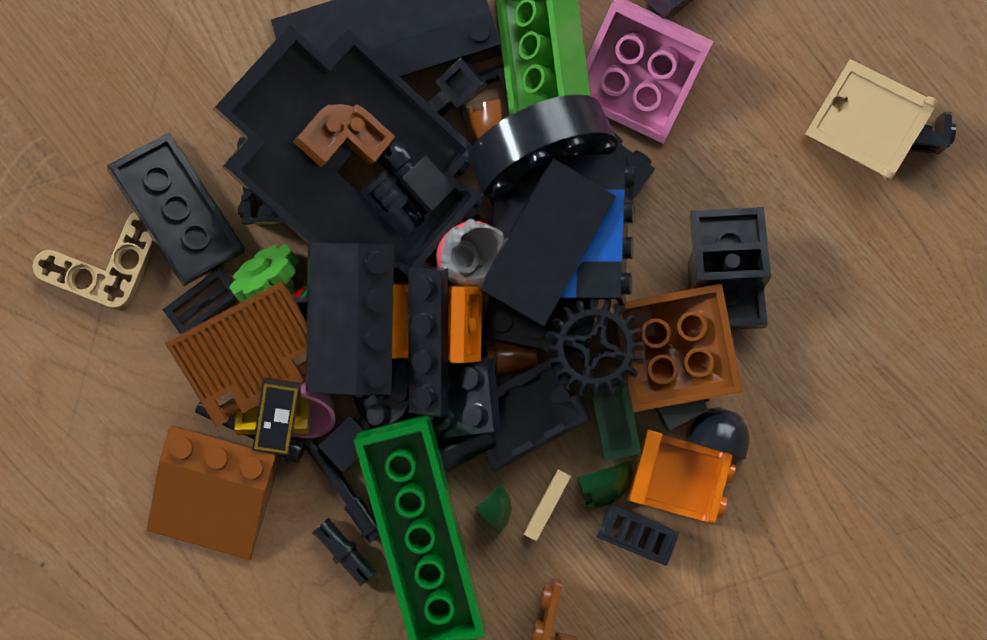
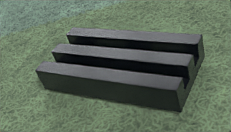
[162,267,238,334]

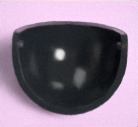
[686,407,750,459]

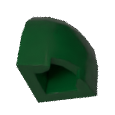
[577,460,633,511]
[475,483,512,534]

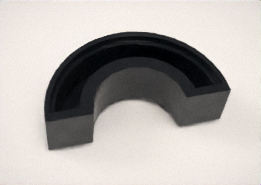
[468,94,618,196]

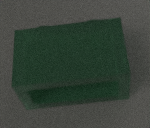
[589,383,642,461]

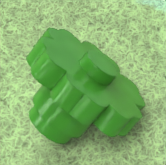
[229,244,299,303]

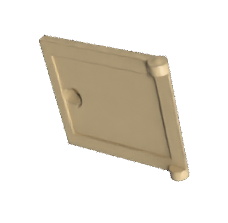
[805,59,938,180]

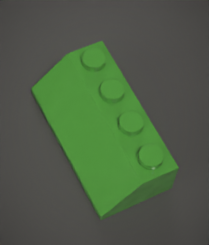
[496,0,591,115]

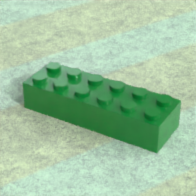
[354,415,486,640]

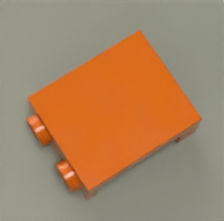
[392,284,482,363]
[627,430,736,524]

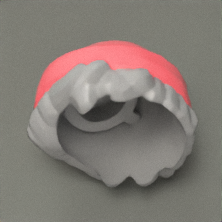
[436,219,505,287]

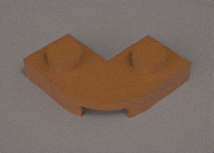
[293,104,395,166]

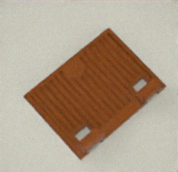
[165,281,307,427]

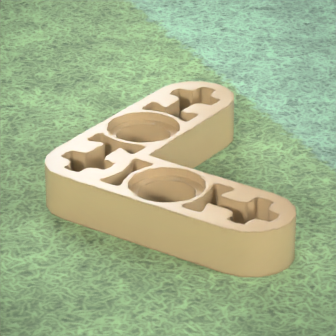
[32,212,156,309]

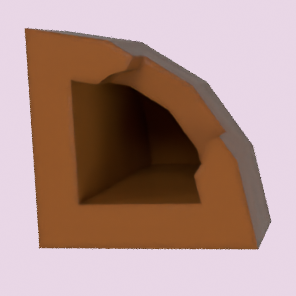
[466,99,502,146]

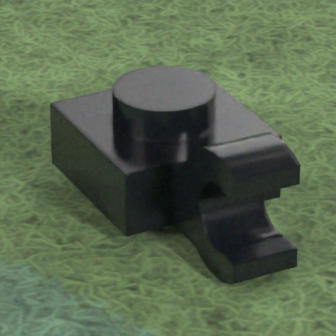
[427,58,487,116]

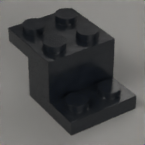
[688,207,771,330]

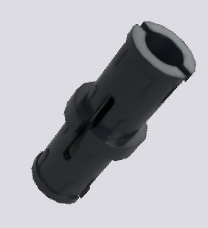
[312,518,377,587]

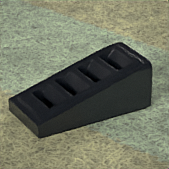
[596,504,680,566]

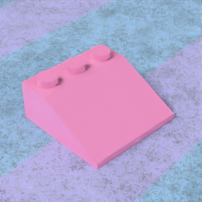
[586,0,714,144]

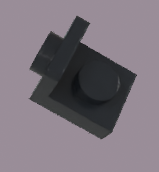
[909,112,956,154]

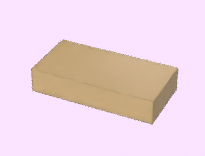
[523,469,571,541]

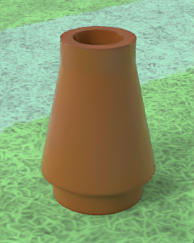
[483,341,537,376]

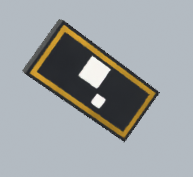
[252,377,301,456]

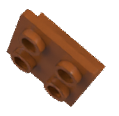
[531,578,577,640]

